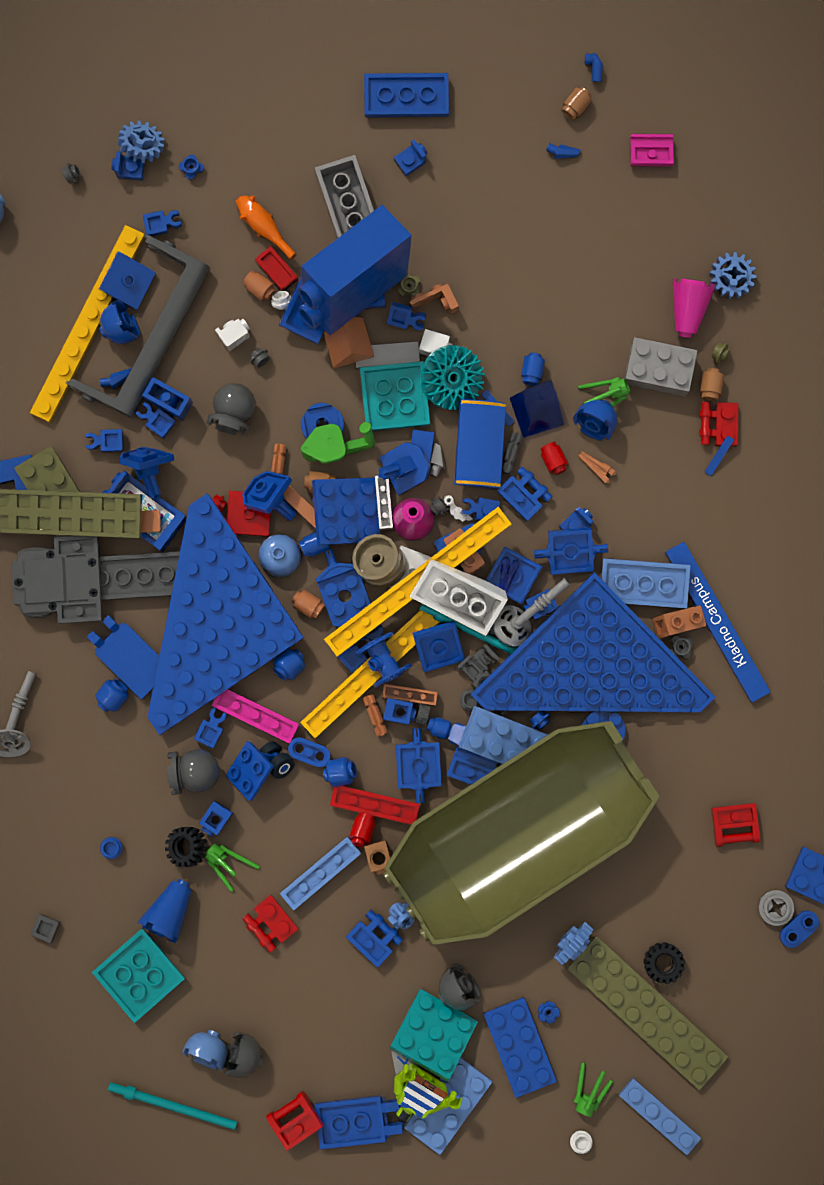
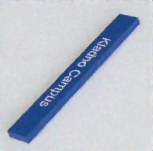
[665,542,771,703]

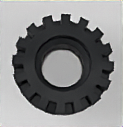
[165,827,208,867]
[643,942,685,984]

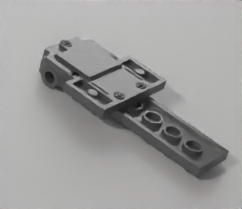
[11,536,180,624]

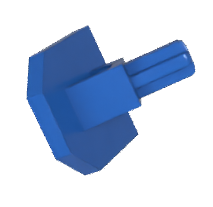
[378,442,431,495]
[119,447,174,498]
[242,471,296,521]

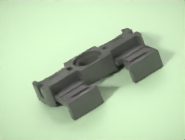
[456,644,508,716]

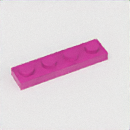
[212,690,300,744]

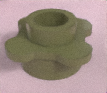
[399,275,420,296]

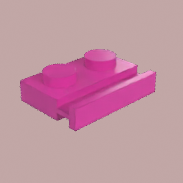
[630,134,674,167]

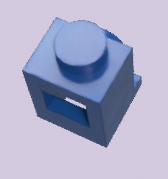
[523,589,558,621]
[383,698,416,725]
[199,801,234,836]

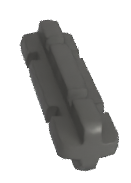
[501,432,523,474]

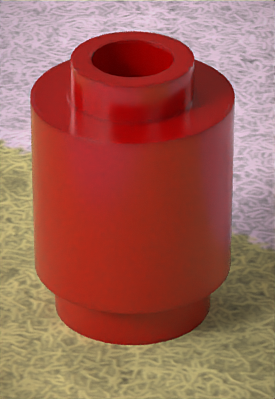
[540,442,569,475]
[349,813,376,847]

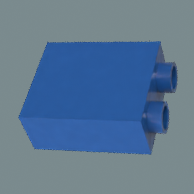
[298,204,412,335]

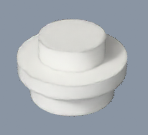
[271,291,291,310]
[570,1130,593,1154]

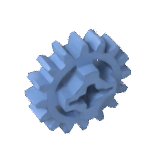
[118,121,165,163]
[709,252,757,299]
[553,922,593,965]

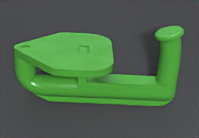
[301,422,375,464]

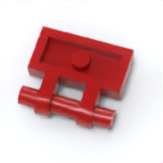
[699,402,738,447]
[242,895,299,953]

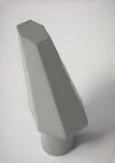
[430,443,445,477]

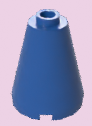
[138,879,192,944]

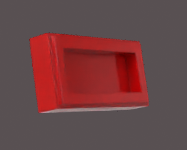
[255,246,298,291]

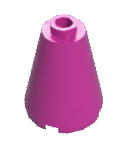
[673,278,716,338]
[392,498,434,540]

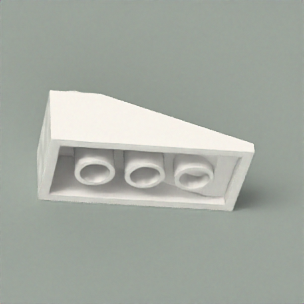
[410,559,508,636]

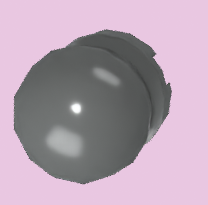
[206,383,256,437]
[167,749,220,795]

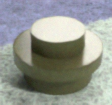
[712,342,730,363]

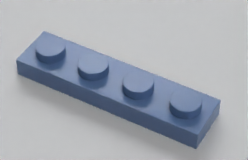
[280,836,361,911]
[618,1077,701,1155]

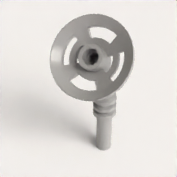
[493,578,570,647]
[0,671,36,757]

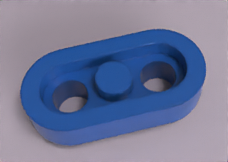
[288,737,331,767]
[779,910,819,948]

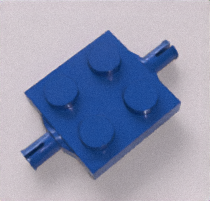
[534,527,608,575]
[396,728,442,803]

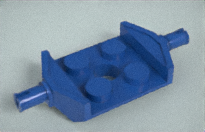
[316,549,371,642]

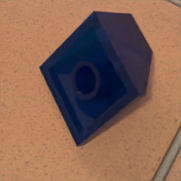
[509,380,564,438]

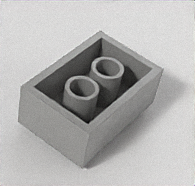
[624,337,697,397]

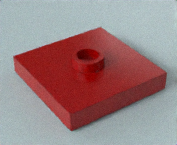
[227,491,271,537]

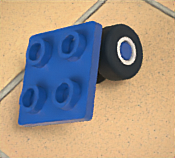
[226,741,294,801]

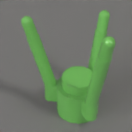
[578,377,631,407]
[205,843,260,892]
[574,1062,613,1117]

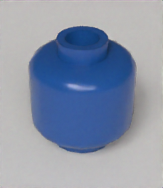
[273,649,305,681]
[96,679,128,712]
[323,757,357,787]

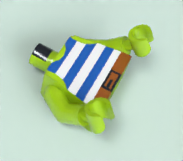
[394,1063,463,1122]

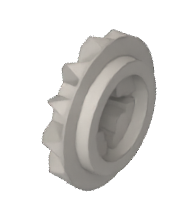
[758,890,794,926]

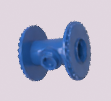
[355,632,412,688]

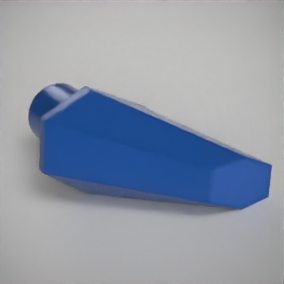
[546,143,581,159]
[100,368,132,390]

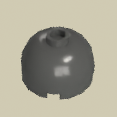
[439,964,481,1010]
[223,1032,263,1079]

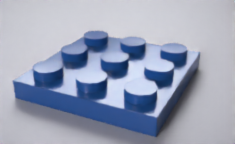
[312,478,380,545]

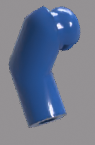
[584,53,603,82]

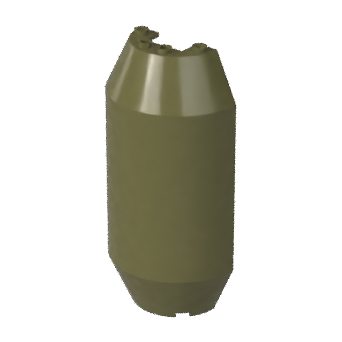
[383,721,660,945]

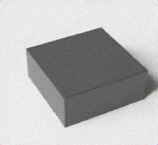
[30,914,60,943]

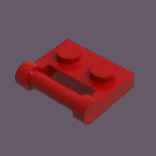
[711,803,760,847]
[266,1091,324,1151]

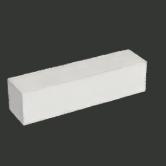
[375,476,393,531]

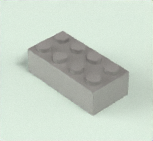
[315,155,374,239]

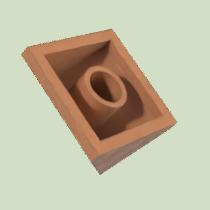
[323,317,374,369]

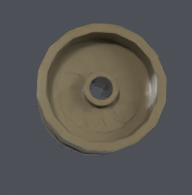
[352,534,407,588]

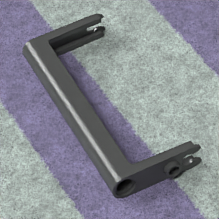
[65,234,211,418]

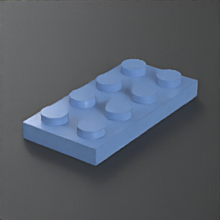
[602,558,691,608]
[459,706,548,764]
[404,1057,492,1155]

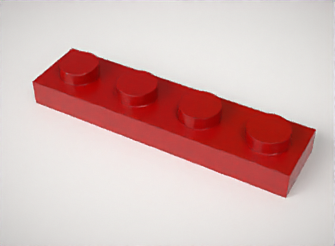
[330,786,420,825]

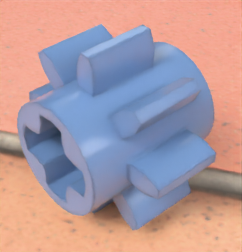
[387,902,414,930]

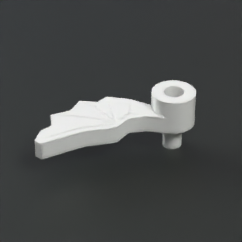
[444,495,473,522]

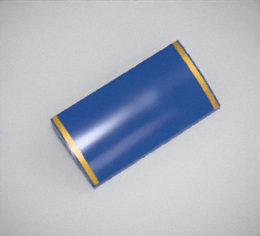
[454,399,506,490]

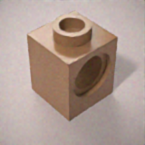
[364,840,390,875]

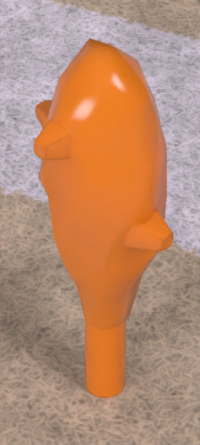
[235,195,296,260]

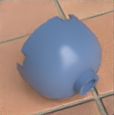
[258,534,302,578]
[182,1030,227,1071]

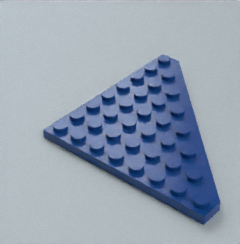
[148,493,304,735]
[470,572,715,712]

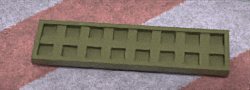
[0,489,142,538]
[567,935,728,1090]

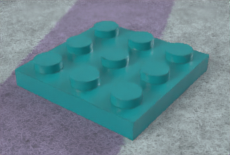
[360,361,430,431]
[91,928,186,1023]
[389,989,478,1082]

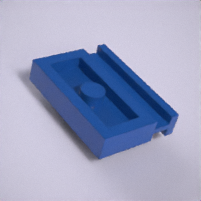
[446,746,498,785]

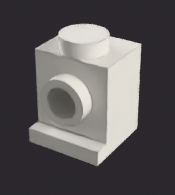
[215,319,250,352]

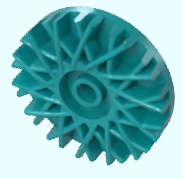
[421,345,485,410]

